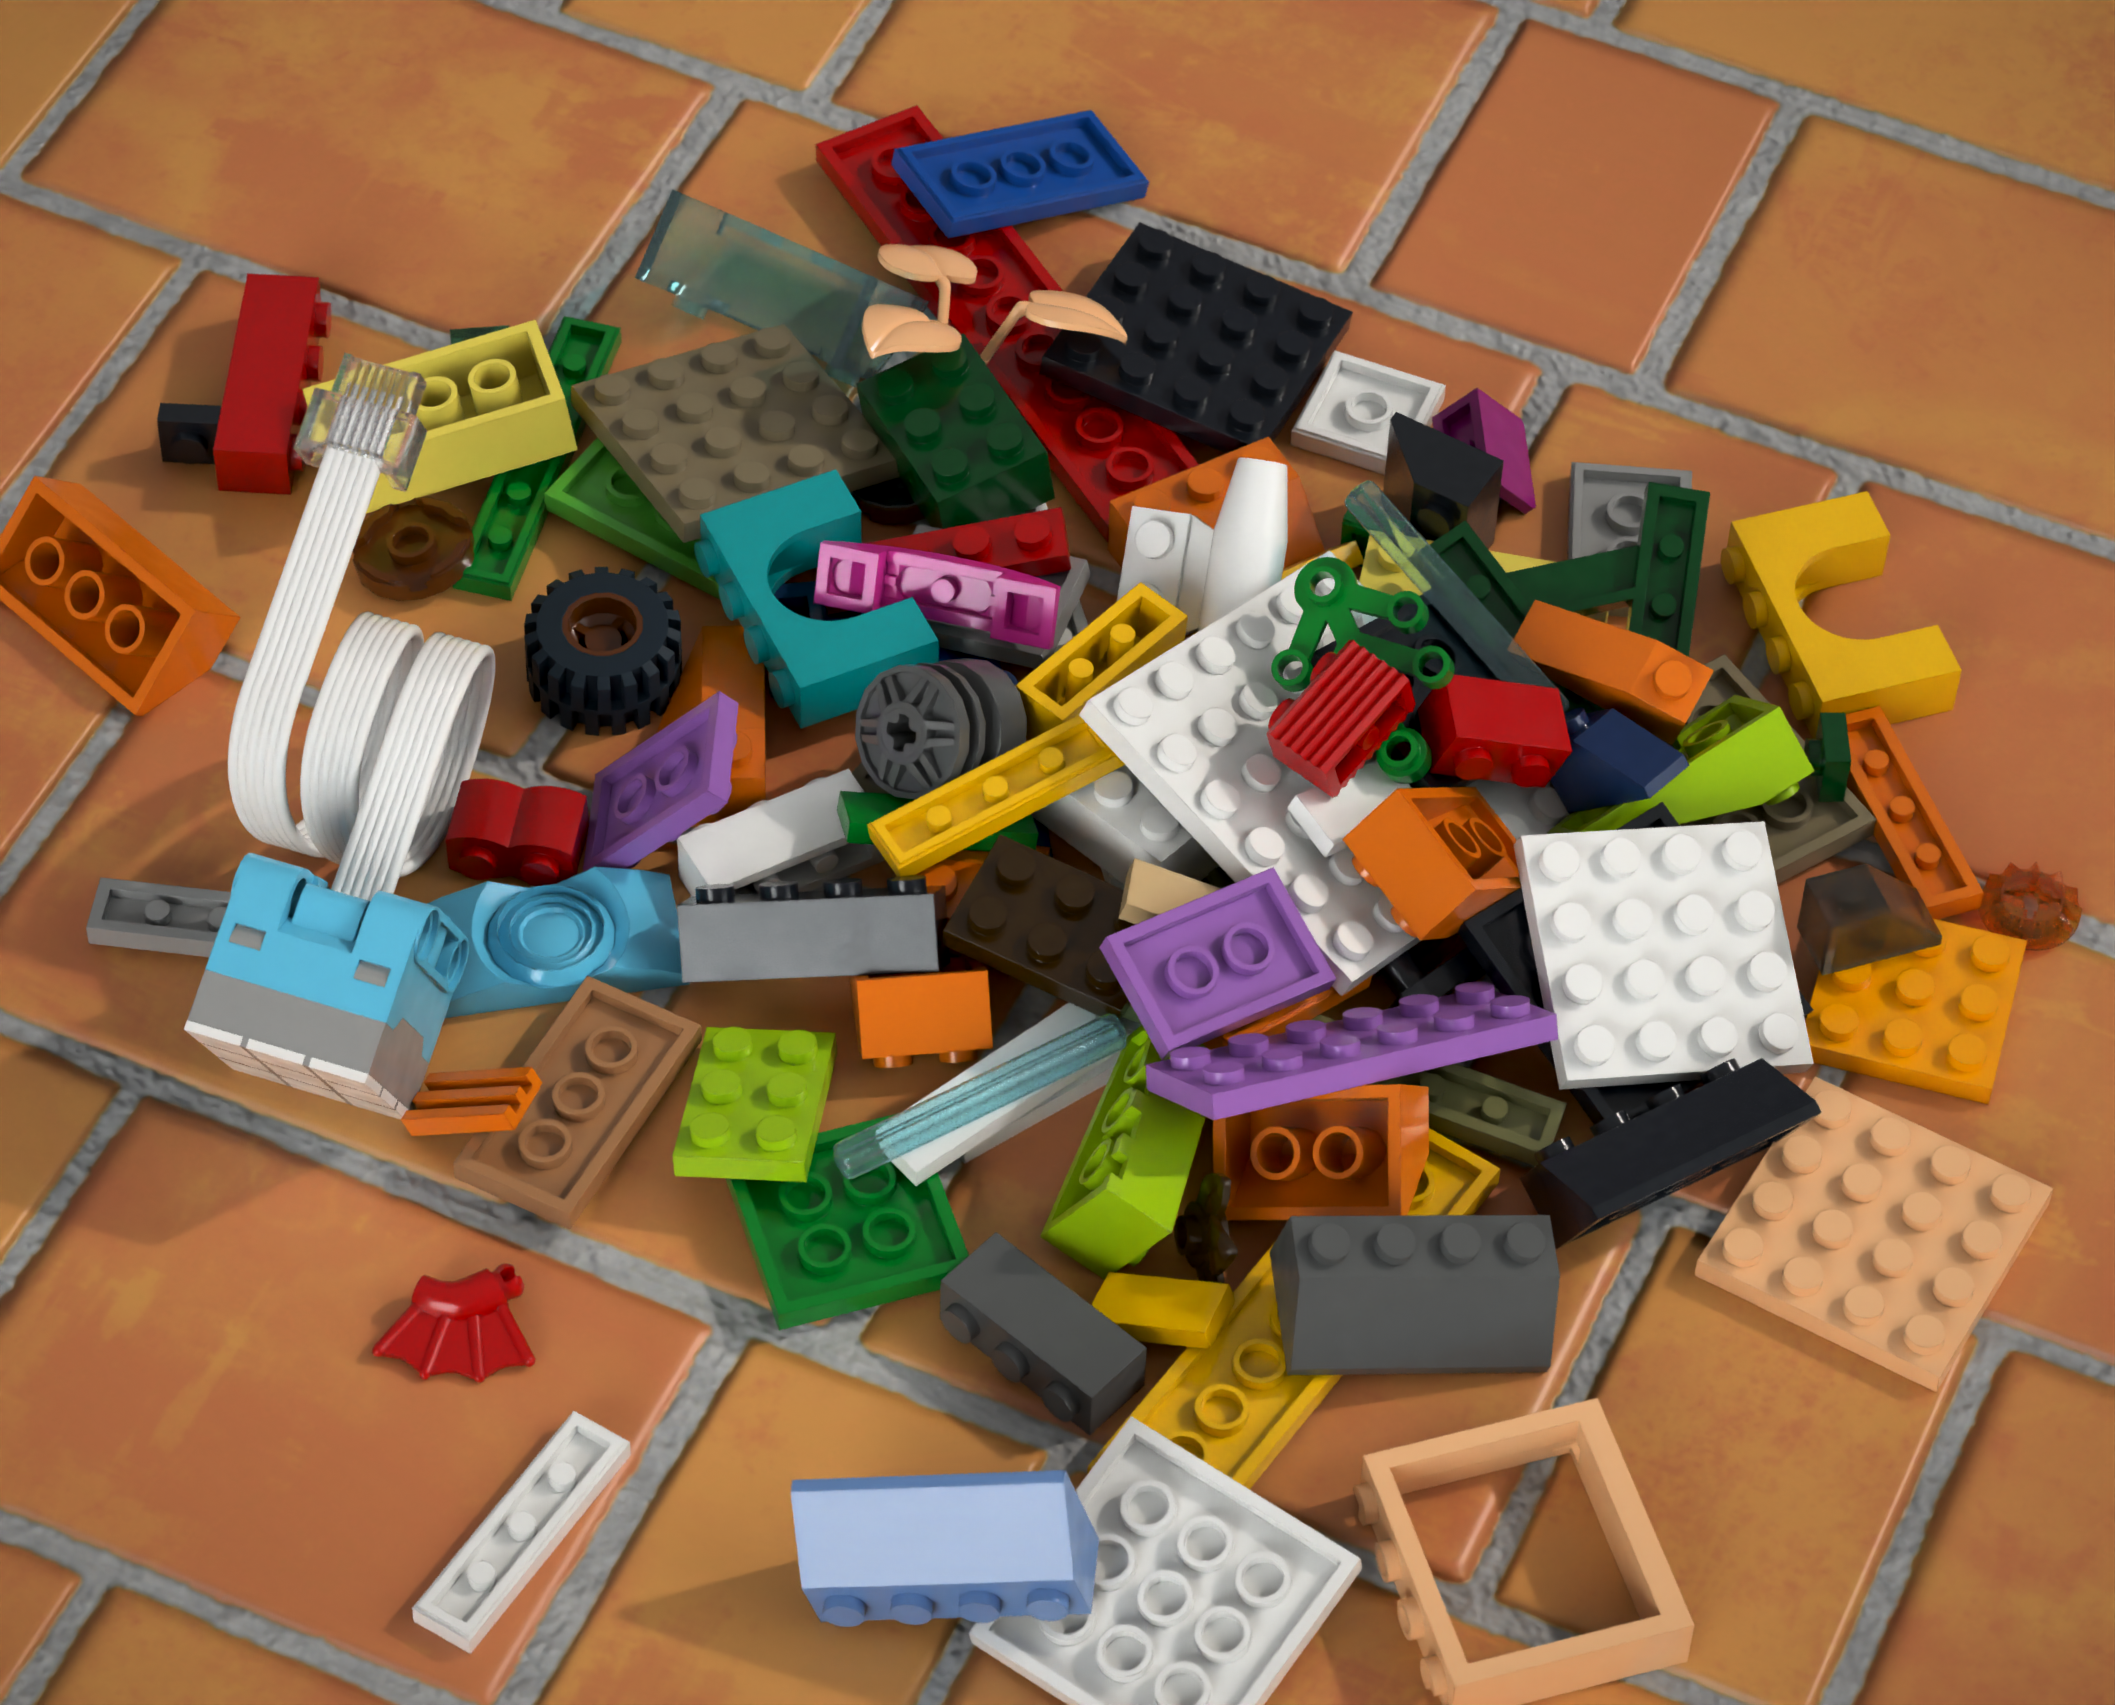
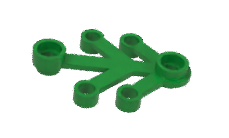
[1271,557,1455,784]

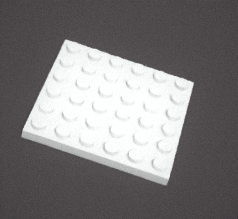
[1079,550,1570,996]

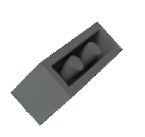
[940,1232,1147,1436]

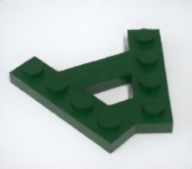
[1413,482,1710,714]

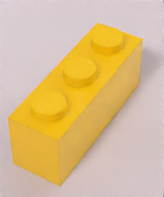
[1015,582,1188,742]

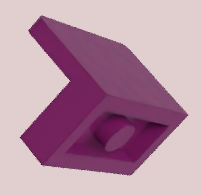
[1432,388,1536,514]

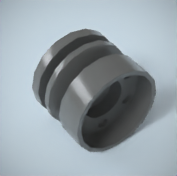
[855,658,1027,800]

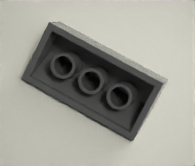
[1269,1215,1560,1375]

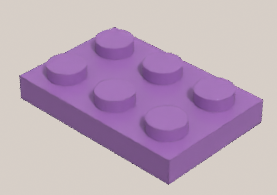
[583,691,739,872]
[1099,867,1337,1061]

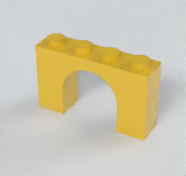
[1721,491,1962,738]

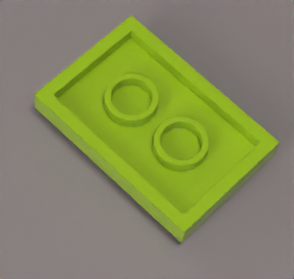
[672,1027,838,1182]

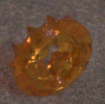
[1978,861,2082,951]

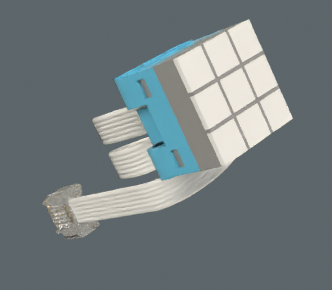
[184,353,496,1120]

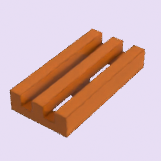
[401,1066,542,1136]

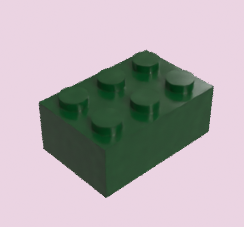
[856,333,1055,529]

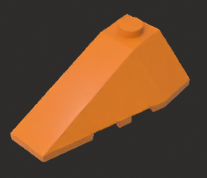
[656,626,766,827]

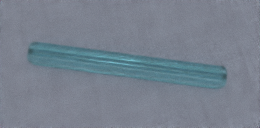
[1344,480,1570,714]
[833,1013,1127,1179]

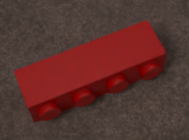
[213,273,332,495]

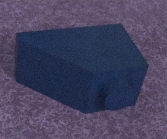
[1550,707,1689,814]

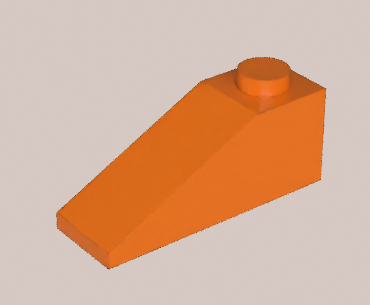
[1505,600,1714,745]

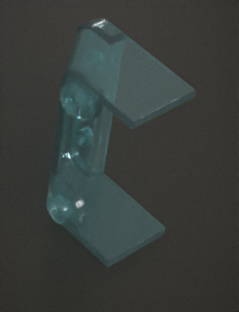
[635,189,929,387]

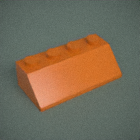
[0,476,241,716]

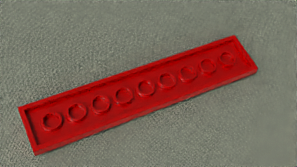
[816,105,1199,542]

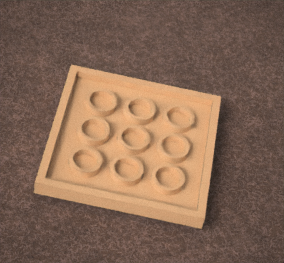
[1695,1076,2053,1392]

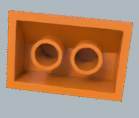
[1107,436,1325,568]
[1213,1084,1429,1221]

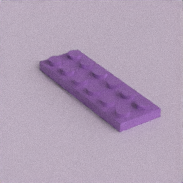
[1145,982,1558,1120]

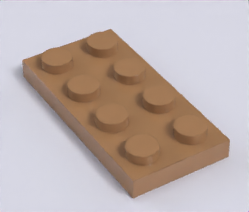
[453,976,702,1229]

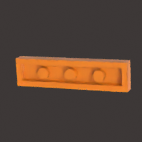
[1846,706,1984,920]

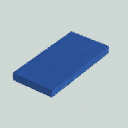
[891,110,1149,238]

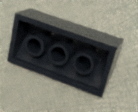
[1520,1058,1822,1249]

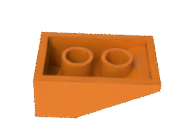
[1343,787,1521,940]

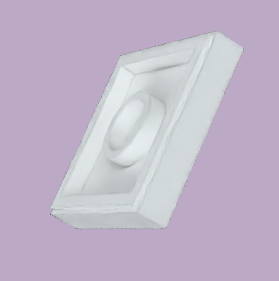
[1290,350,1446,475]

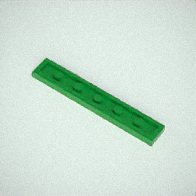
[453,316,621,601]

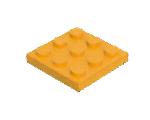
[1805,896,2027,1105]

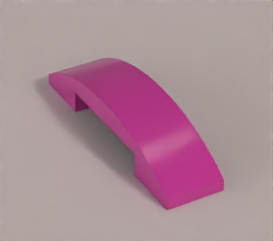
[814,541,1061,650]

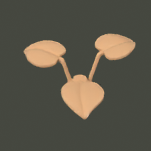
[862,244,1127,365]

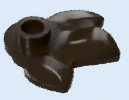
[1174,1173,1238,1283]

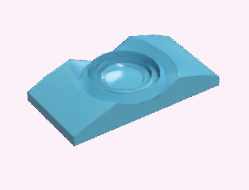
[427,867,690,1018]

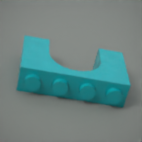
[694,469,939,729]

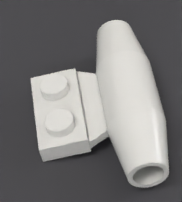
[1116,458,1288,636]

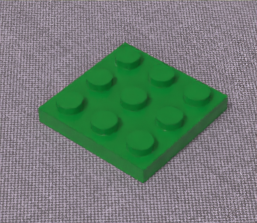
[725,1113,969,1330]

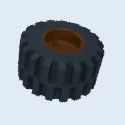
[524,567,682,736]

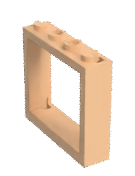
[1353,1398,1695,1705]

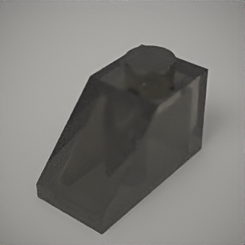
[1797,864,1942,976]

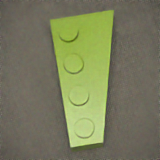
[1040,1025,1207,1280]

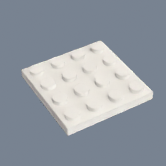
[1513,821,1814,1090]
[969,1416,1362,1705]

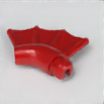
[372,1263,536,1383]

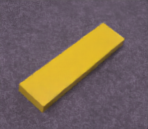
[867,715,1125,877]

